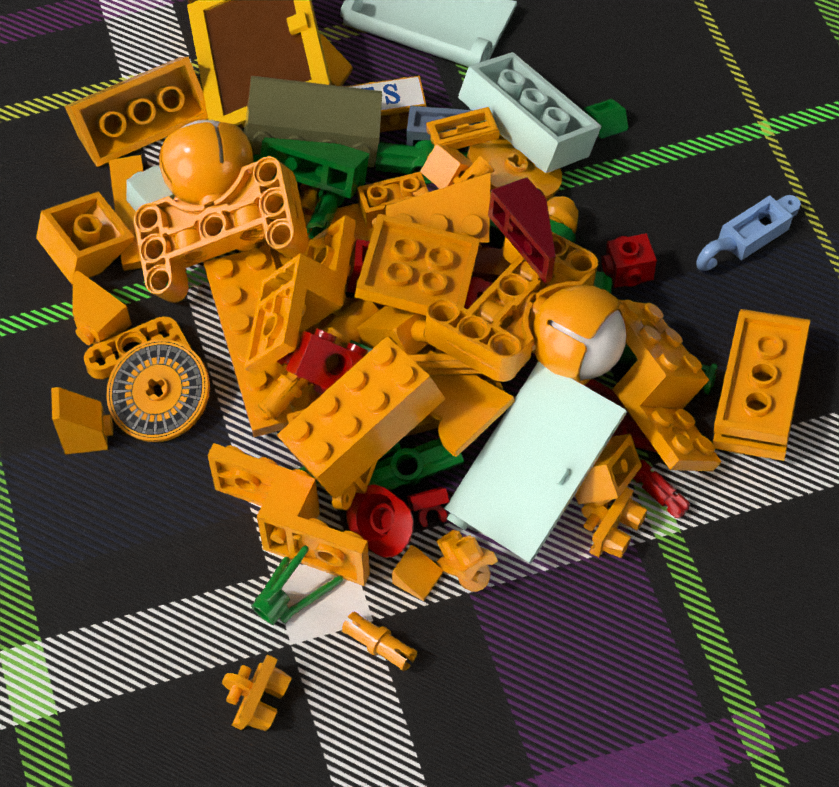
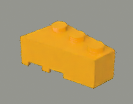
[386,173,491,243]

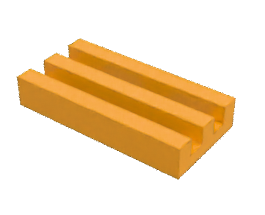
[426,107,499,149]

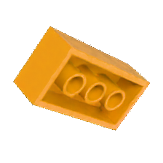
[277,336,445,499]

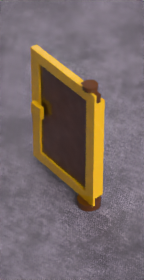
[187,0,332,129]

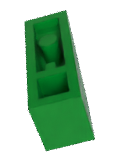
[260,137,370,198]

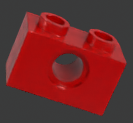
[286,328,368,389]

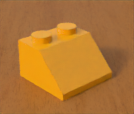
[36,191,135,284]

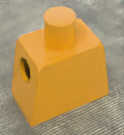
[356,305,429,354]

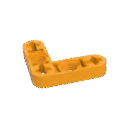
[84,316,191,379]

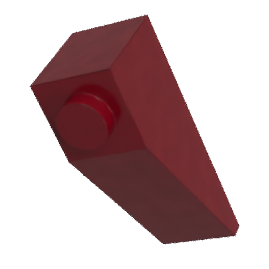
[488,177,556,284]

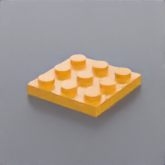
[354,214,480,316]

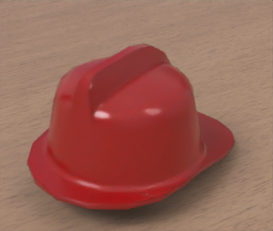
[347,484,414,558]

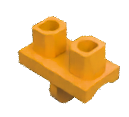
[581,487,648,558]
[436,530,498,592]
[222,655,292,731]

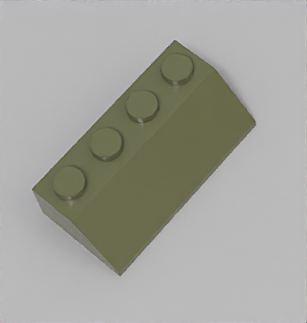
[244,76,382,167]

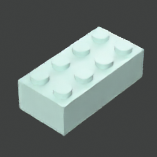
[458,52,601,173]

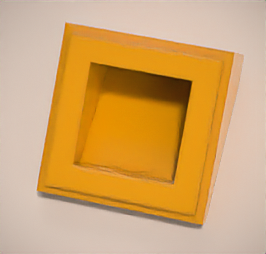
[392,545,444,601]

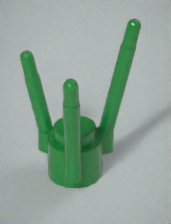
[251,546,343,625]

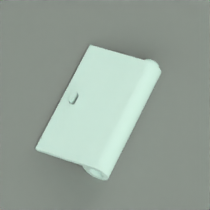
[340,0,517,67]
[444,362,627,564]

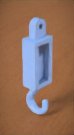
[696,195,801,272]

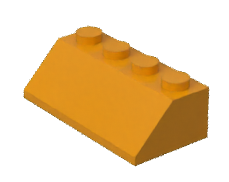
[65,57,208,167]

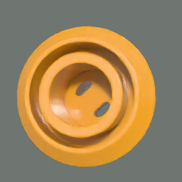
[547,196,578,233]

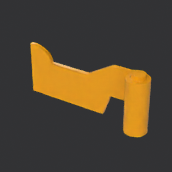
[322,298,515,457]

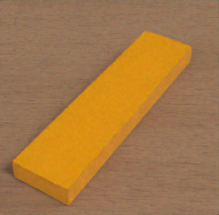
[109,155,144,271]

